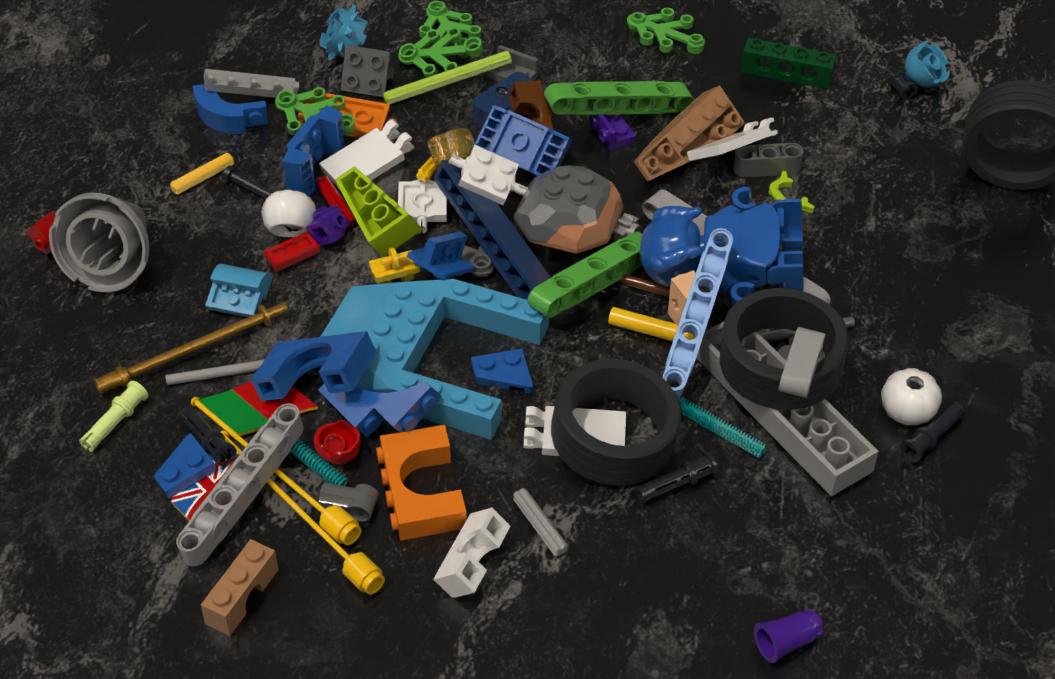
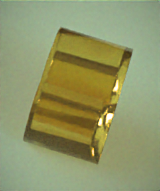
[427,128,475,170]

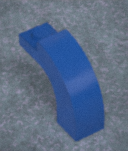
[193,84,268,134]

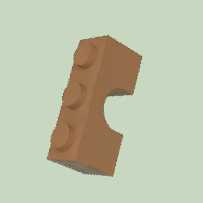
[201,539,279,636]

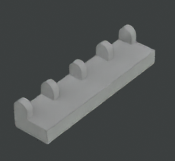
[203,69,299,98]

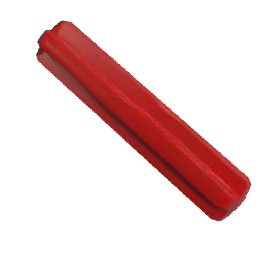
[317,176,356,228]

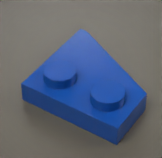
[471,349,533,394]

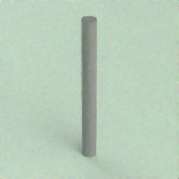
[166,359,265,385]

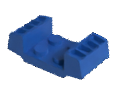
[282,105,345,197]
[473,105,572,177]

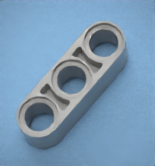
[779,327,825,398]

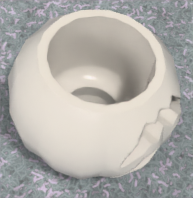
[261,190,316,237]
[881,368,942,425]

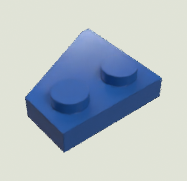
[154,433,217,499]

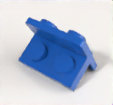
[407,231,475,280]

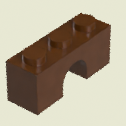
[507,80,553,130]

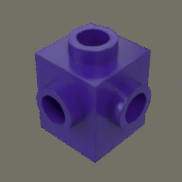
[306,205,350,246]

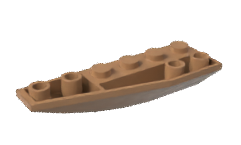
[634,85,745,181]

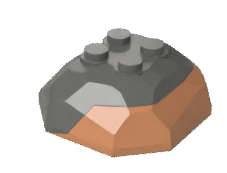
[514,165,623,254]

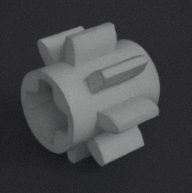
[613,213,641,241]

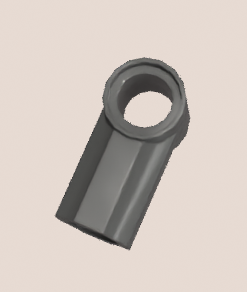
[318,483,379,522]

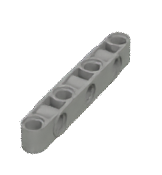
[176,403,304,566]

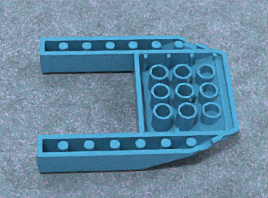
[316,279,549,440]

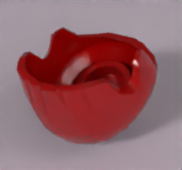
[314,420,361,465]

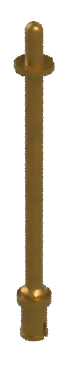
[94,302,289,394]

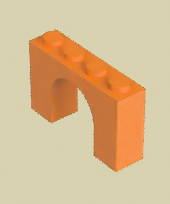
[376,425,467,541]

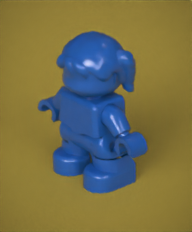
[640,187,803,307]

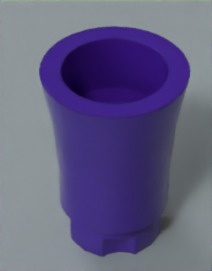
[754,609,824,663]

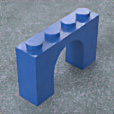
[251,331,377,401]

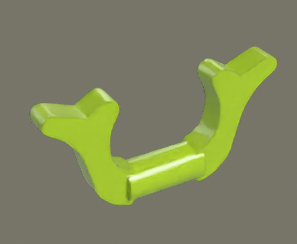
[769,171,814,213]

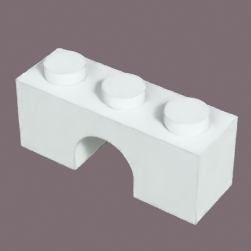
[433,508,510,598]

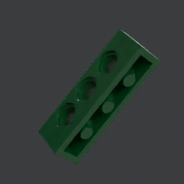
[741,38,836,89]

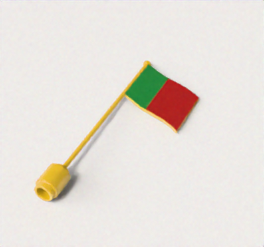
[191,381,361,545]

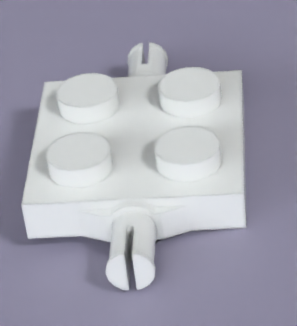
[449,145,528,205]
[398,171,447,233]

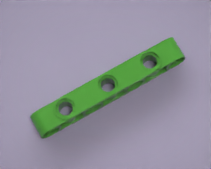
[544,81,694,115]
[527,231,643,318]

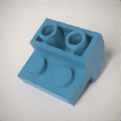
[205,264,273,317]

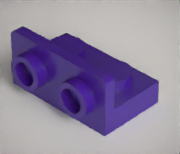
[589,114,636,150]

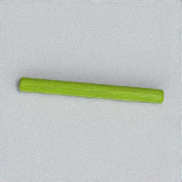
[383,51,512,104]

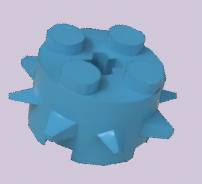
[320,4,368,61]

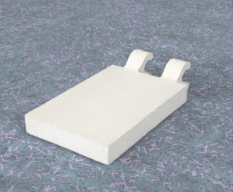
[687,118,778,161]
[319,120,414,188]
[524,406,626,456]

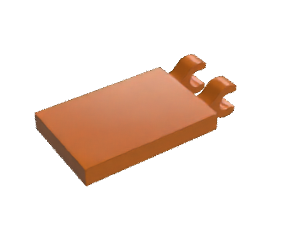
[298,93,390,138]

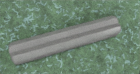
[514,488,567,556]

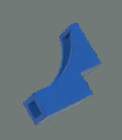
[318,380,442,437]

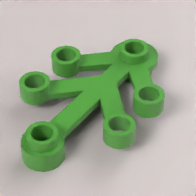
[419,1,481,58]
[627,8,705,54]
[398,27,483,78]
[275,87,356,136]

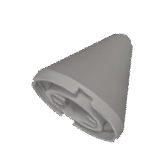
[49,193,149,292]

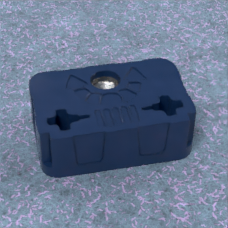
[472,72,547,128]

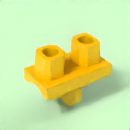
[369,247,420,284]

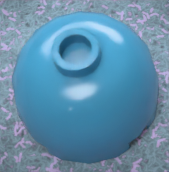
[905,41,950,88]

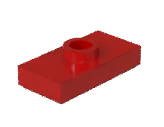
[264,232,320,272]

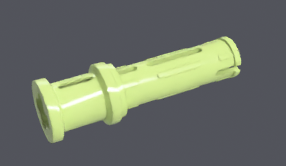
[79,381,149,452]

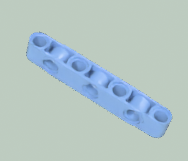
[662,228,733,397]

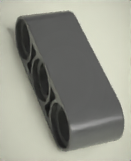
[733,143,803,177]

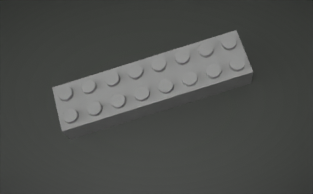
[696,322,879,496]

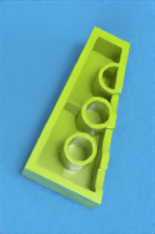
[335,166,423,257]

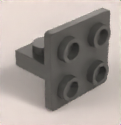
[341,45,394,97]

